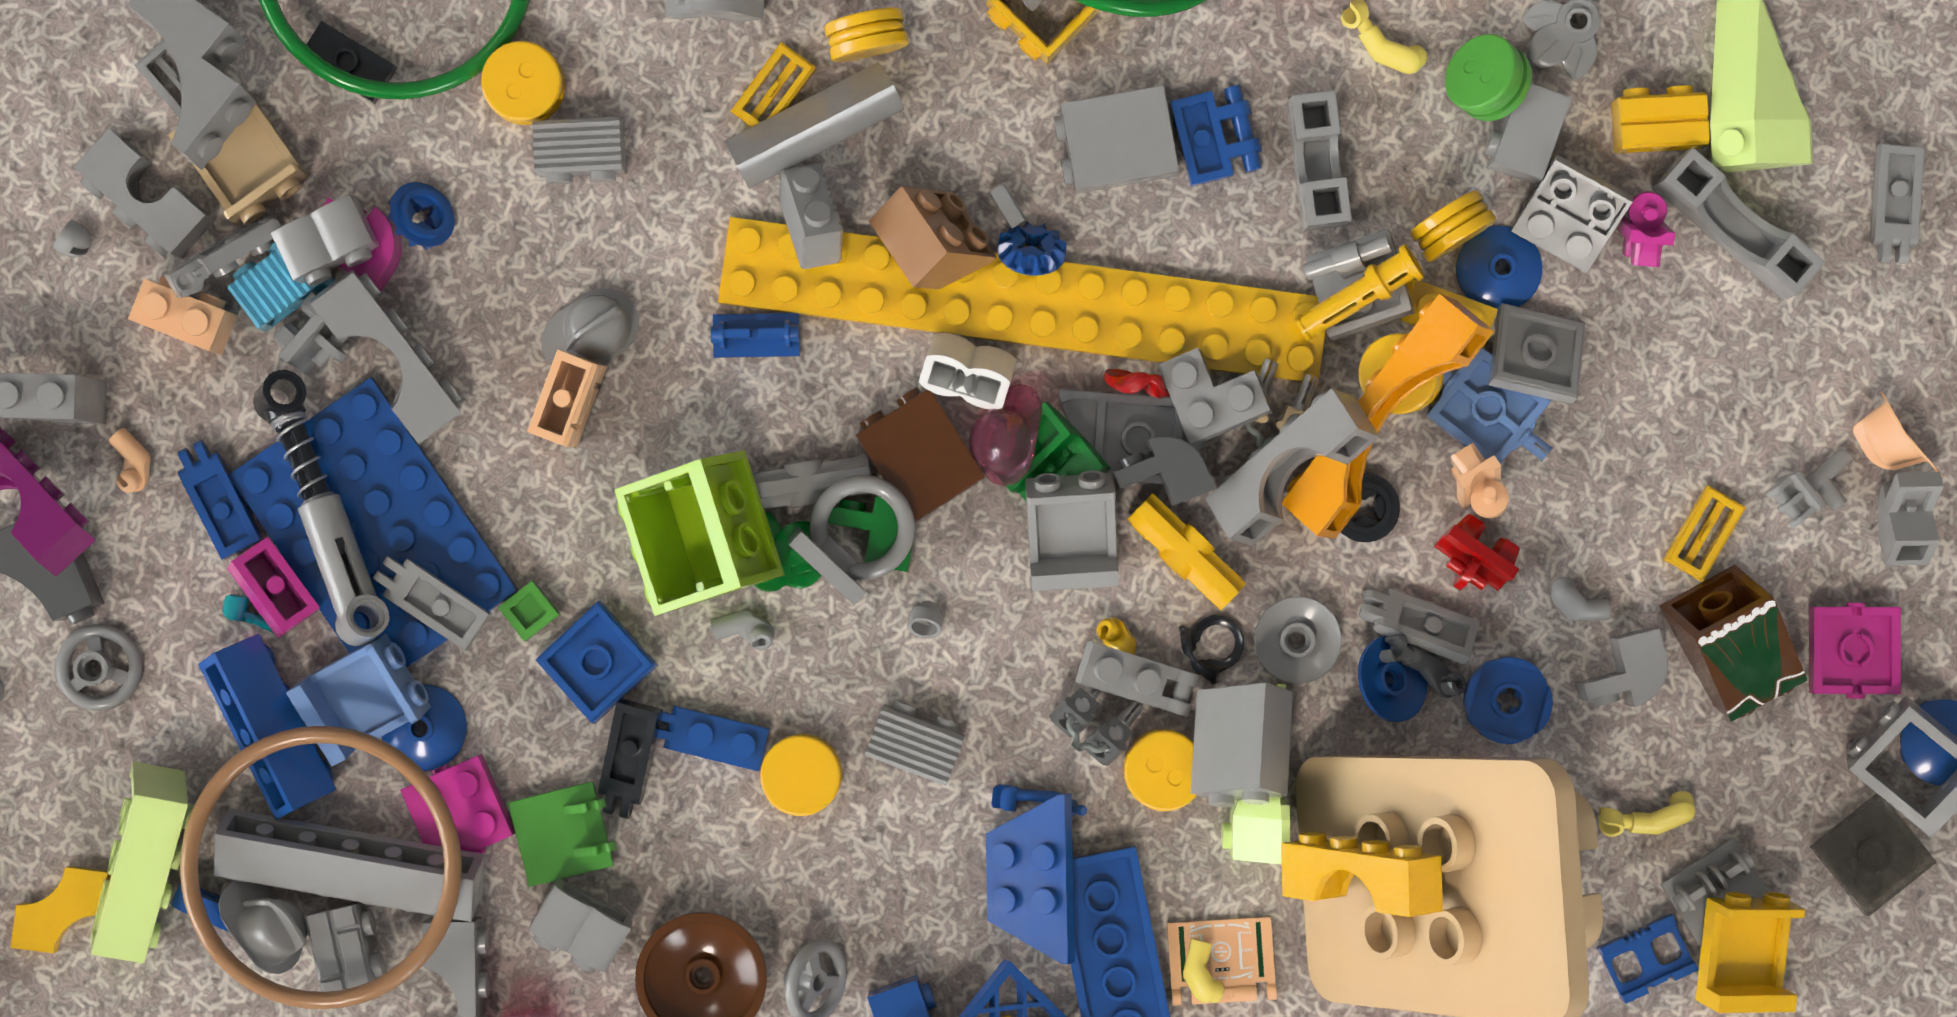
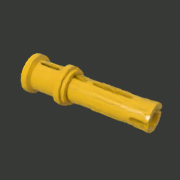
[1294,244,1425,341]

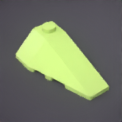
[1710,0,1813,173]
[1221,683,1290,864]

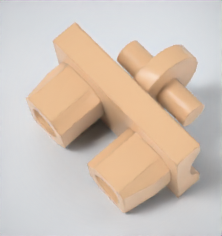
[1451,443,1509,518]

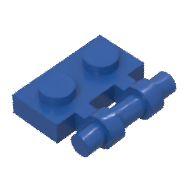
[1169,85,1262,187]

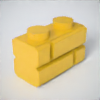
[1611,85,1710,154]

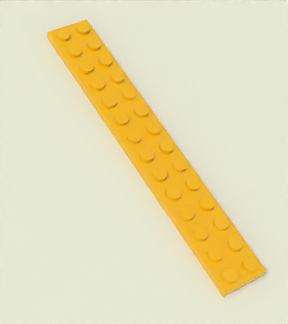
[718,217,1326,384]

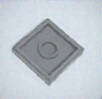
[1489,303,1585,405]

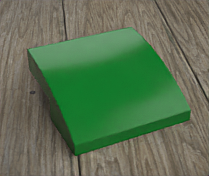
[986,402,1111,503]

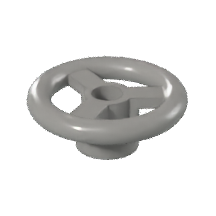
[55,624,142,711]
[784,939,847,1017]

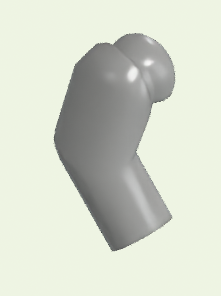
[1551,577,1611,621]

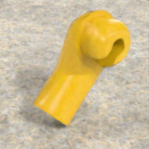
[1096,617,1137,655]

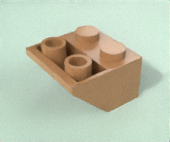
[869,186,997,289]

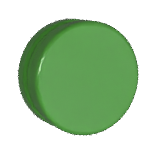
[1445,34,1532,121]

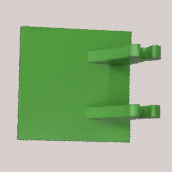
[508,781,617,887]

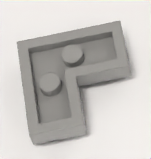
[1158,348,1273,446]

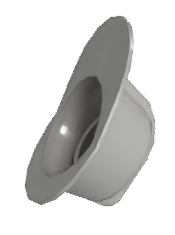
[542,289,639,365]
[218,881,308,974]

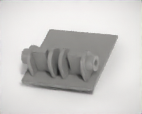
[1660,838,1768,948]

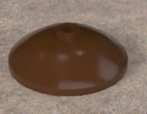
[635,912,767,1017]

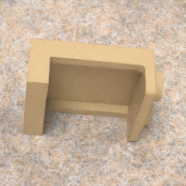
[168,89,309,226]

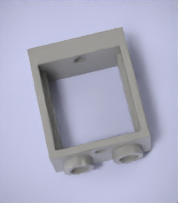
[1846,696,1957,838]

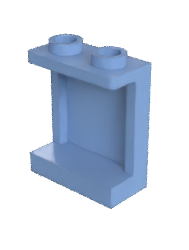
[286,633,431,766]

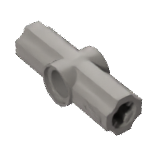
[752,455,872,509]

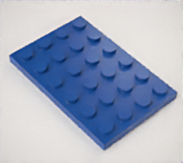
[229,377,519,668]

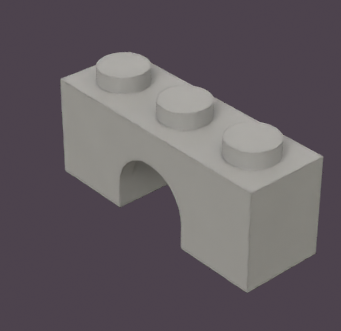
[1286,90,1352,232]
[73,128,216,258]

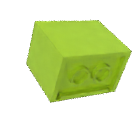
[614,450,784,616]

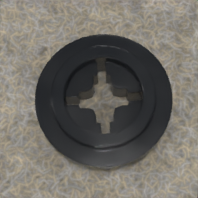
[1340,473,1400,543]

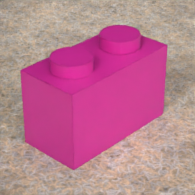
[227,537,320,639]

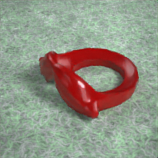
[1104,369,1170,399]

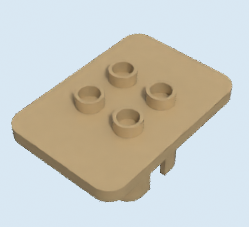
[1296,754,1603,1017]

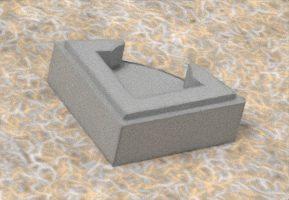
[988,184,1025,228]

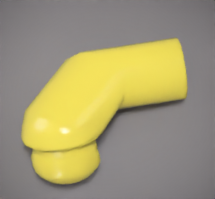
[1183,938,1225,1003]

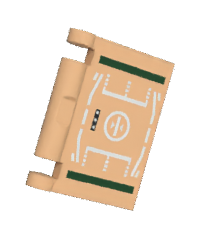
[1167,917,1277,1006]

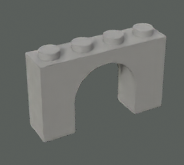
[0,373,107,424]

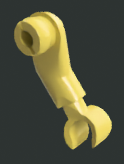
[1341,0,1428,75]
[1598,791,1696,837]

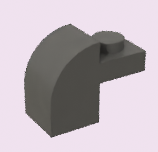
[1113,436,1215,506]

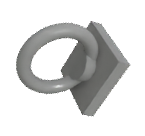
[787,475,915,605]

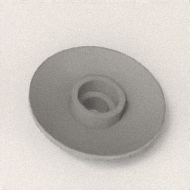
[1254,597,1342,684]

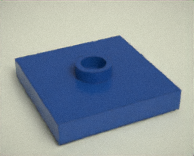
[535,601,659,724]

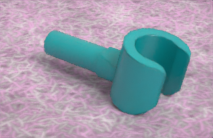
[222,594,274,633]

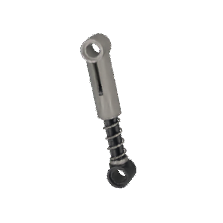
[253,370,389,646]

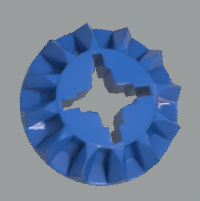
[387,182,455,250]
[997,221,1067,276]

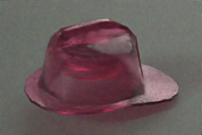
[969,384,1042,486]

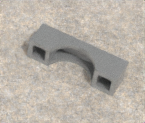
[1652,147,1826,300]
[310,269,462,444]
[1205,388,1380,546]
[422,917,490,1017]

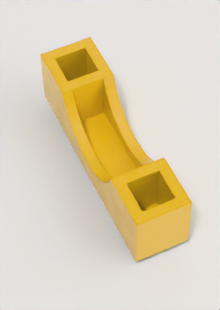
[1281,832,1443,917]

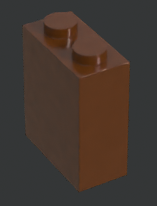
[856,387,985,522]

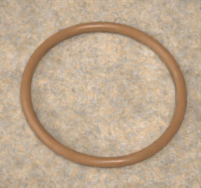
[180,726,462,1010]

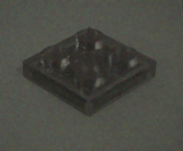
[1809,793,1937,916]

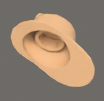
[1853,391,1944,478]

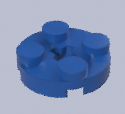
[1463,657,1553,744]

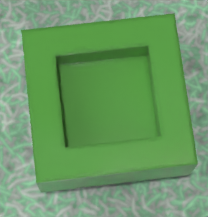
[498,580,561,642]

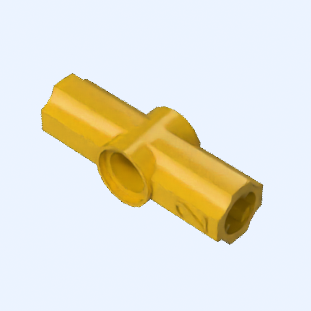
[1127,493,1246,610]

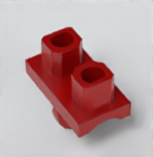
[1434,514,1520,591]

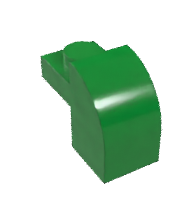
[828,496,913,572]

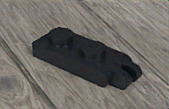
[598,698,663,819]

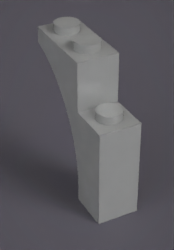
[127,0,256,170]

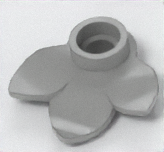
[1522,0,1601,81]

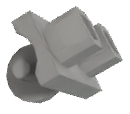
[273,291,348,375]

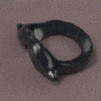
[1179,615,1244,684]

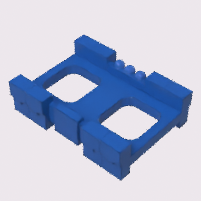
[1596,914,1699,1004]

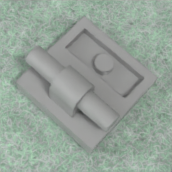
[1511,155,1633,273]
[1303,229,1415,341]

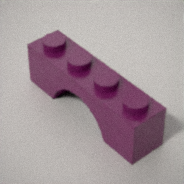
[0,426,96,577]

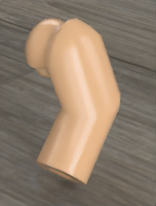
[108,427,151,493]

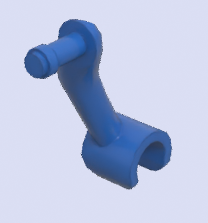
[991,784,1087,816]

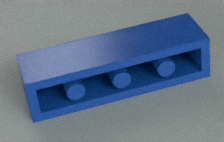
[198,633,336,820]

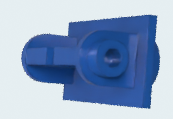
[711,313,800,358]

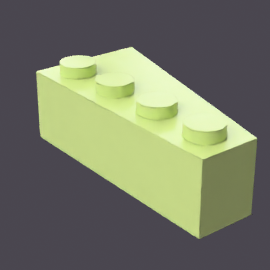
[90,761,194,963]

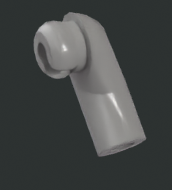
[710,609,775,650]

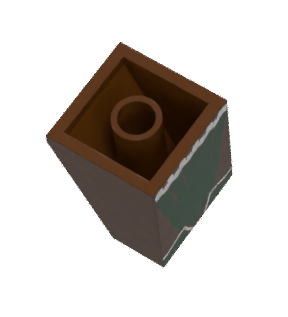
[1659,565,1807,722]

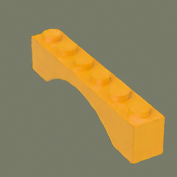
[1282,294,1494,539]

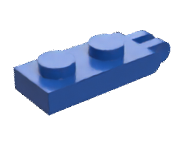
[178,440,264,560]
[657,705,770,771]

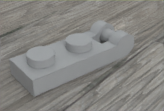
[1075,641,1201,717]

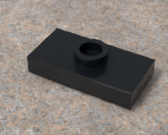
[306,21,397,104]

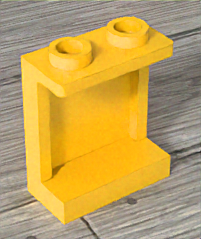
[1695,892,1806,1013]

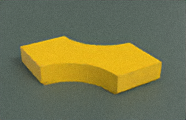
[10,866,111,953]

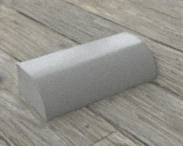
[725,62,904,189]

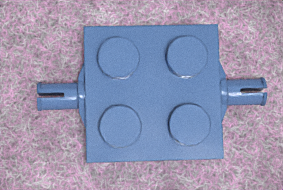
[1427,348,1553,464]

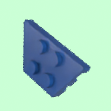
[986,793,1075,964]

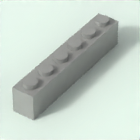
[214,808,485,922]

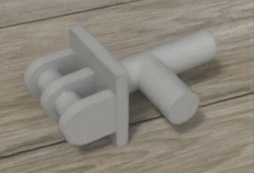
[1765,448,1853,528]

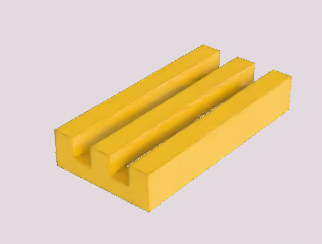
[730,42,817,127]
[1662,485,1746,582]

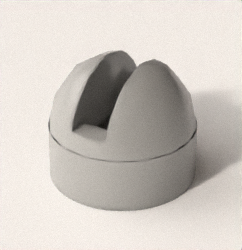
[53,219,92,258]
[907,601,943,638]

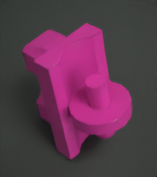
[1616,191,1675,267]

